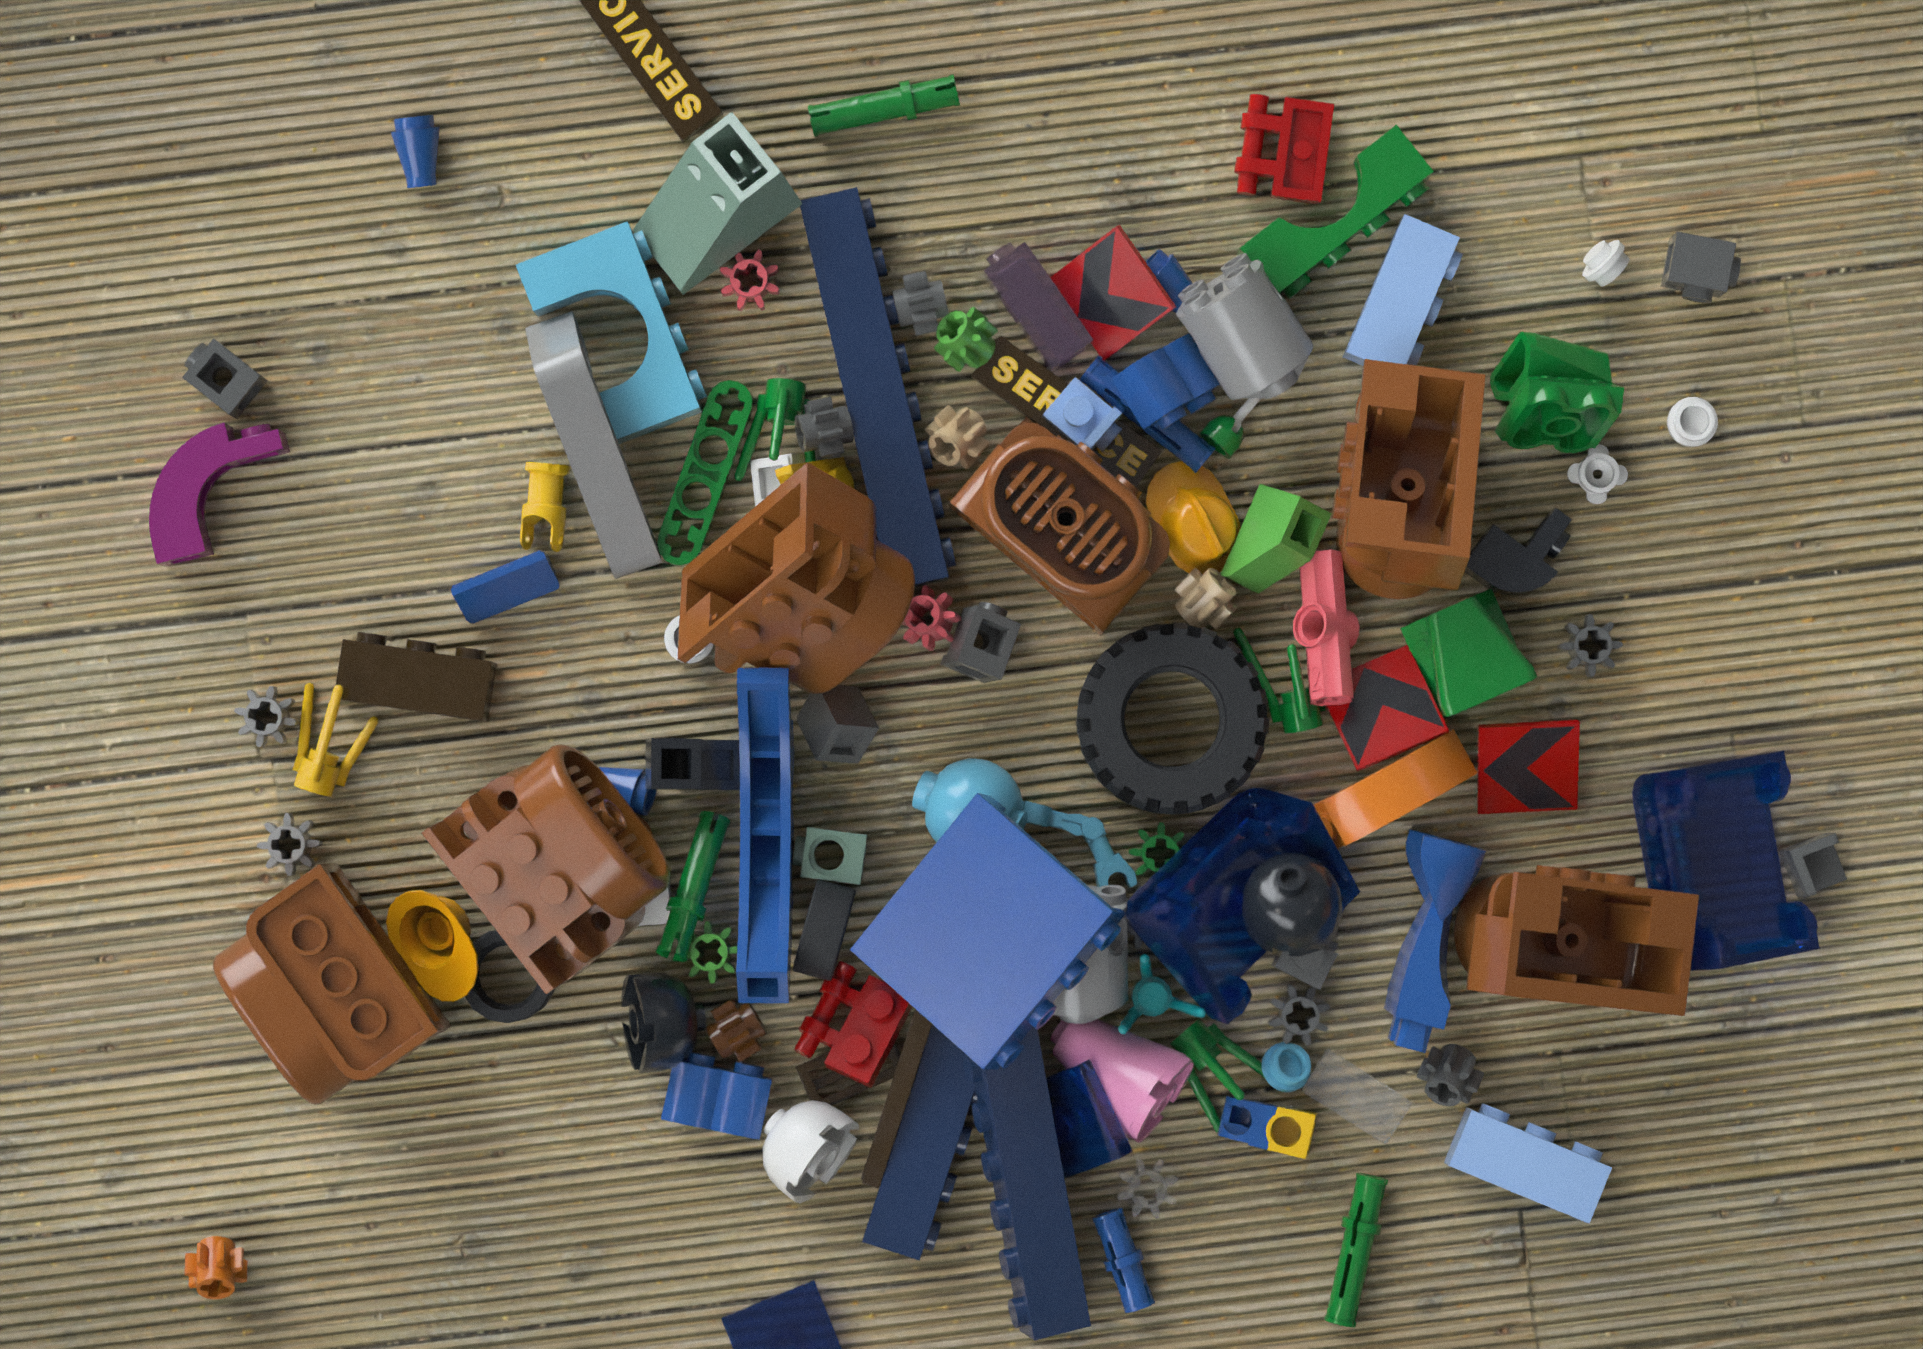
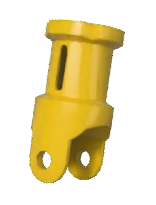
[520,462,570,552]

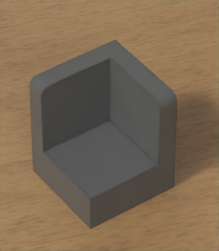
[797,685,879,764]
[1779,833,1847,898]

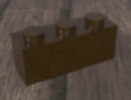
[336,632,497,722]

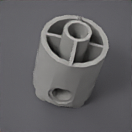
[1176,253,1314,400]
[1053,878,1128,1024]

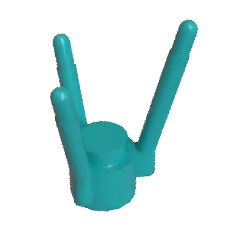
[1118,954,1206,1034]

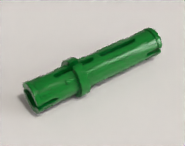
[808,74,960,137]
[656,811,731,962]
[1324,1173,1388,1327]

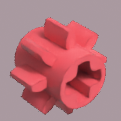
[720,250,780,312]
[902,585,961,651]

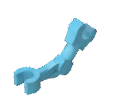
[1022,801,1137,887]

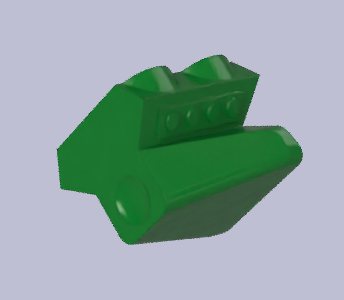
[1490,332,1624,453]
[1400,589,1537,718]

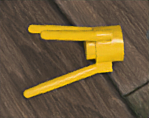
[292,683,379,797]

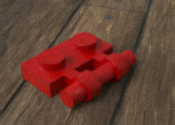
[1234,94,1335,205]
[794,961,913,1088]

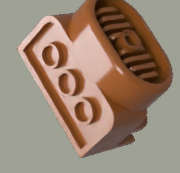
[1332,359,1486,599]
[949,416,1170,636]
[677,462,915,694]
[422,744,670,994]
[213,863,452,1105]
[1454,865,1699,1016]

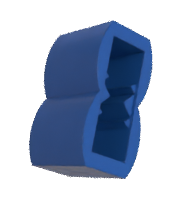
[1112,333,1220,431]
[661,1052,773,1140]

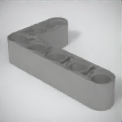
[525,311,662,579]

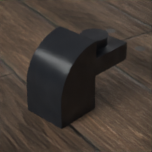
[1465,508,1572,595]
[645,738,740,790]

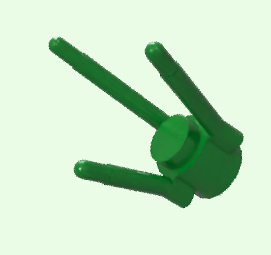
[734,378,816,481]
[1233,628,1326,734]
[1170,1018,1265,1133]

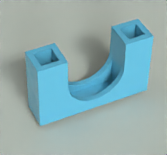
[516,221,707,444]

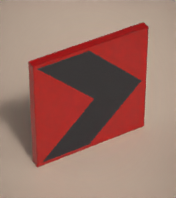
[1047,225,1176,361]
[1326,645,1449,772]
[1477,720,1580,814]

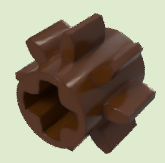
[705,999,768,1062]

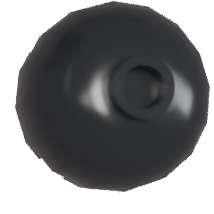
[1242,853,1342,956]
[621,973,706,1073]

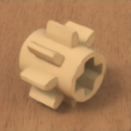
[925,405,990,469]
[1175,568,1237,630]

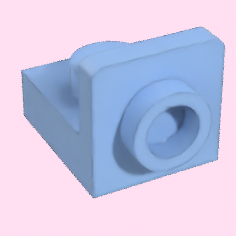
[1042,377,1122,452]

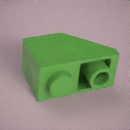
[1220,484,1332,594]

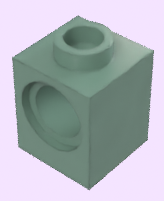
[793,827,868,885]

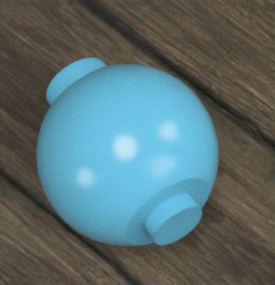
[912,758,1028,843]

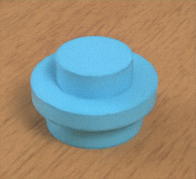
[1262,1042,1311,1092]

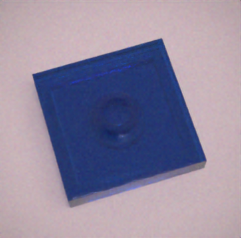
[1046,1059,1133,1179]
[721,1279,843,1349]

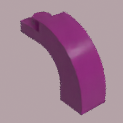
[149,422,290,567]

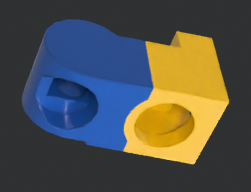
[1217,1096,1318,1159]

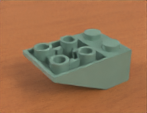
[633,112,803,295]

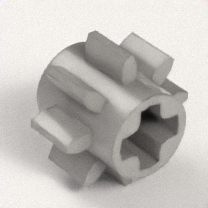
[234,686,299,748]
[257,813,323,876]

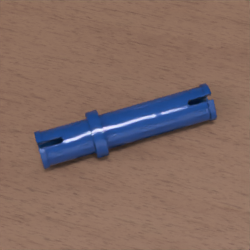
[1079,355,1216,473]

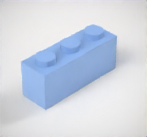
[1343,214,1463,366]
[1444,1103,1612,1224]

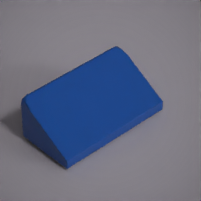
[450,550,560,623]

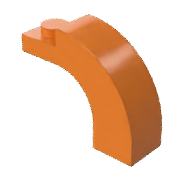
[1295,729,1477,858]

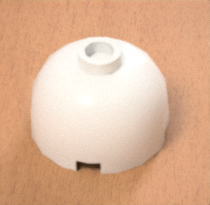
[763,1100,859,1204]

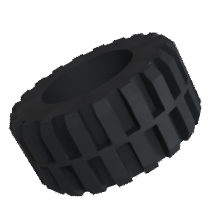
[1076,622,1270,815]

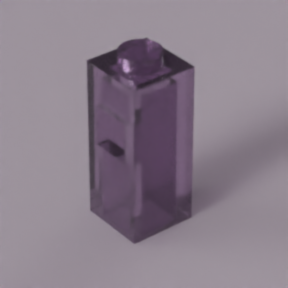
[984,242,1093,373]

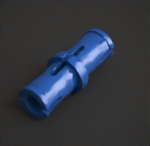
[1092,1207,1155,1313]

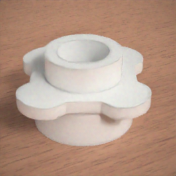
[1567,444,1628,504]

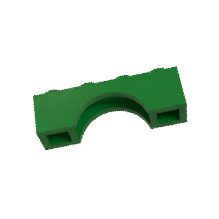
[1237,124,1434,300]

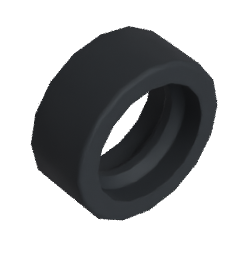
[793,879,856,981]
[465,930,555,1023]

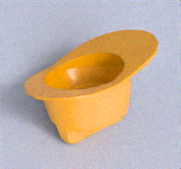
[1146,461,1241,575]
[386,890,479,1002]

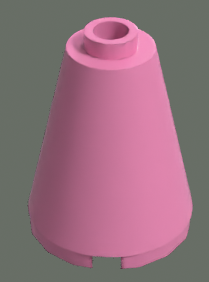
[1050,1019,1194,1143]

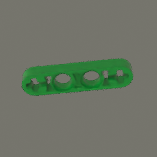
[657,380,754,567]

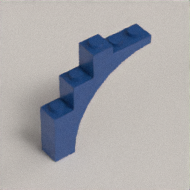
[736,667,795,1003]

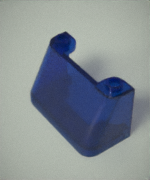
[1632,750,1820,971]
[1125,788,1360,1025]

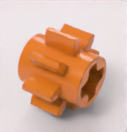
[184,1236,248,1299]

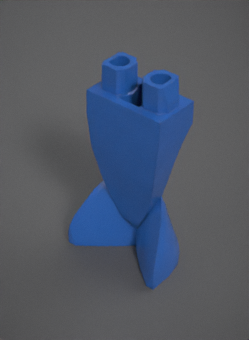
[1384,829,1486,1053]

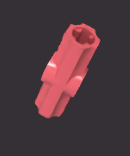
[1293,549,1360,706]

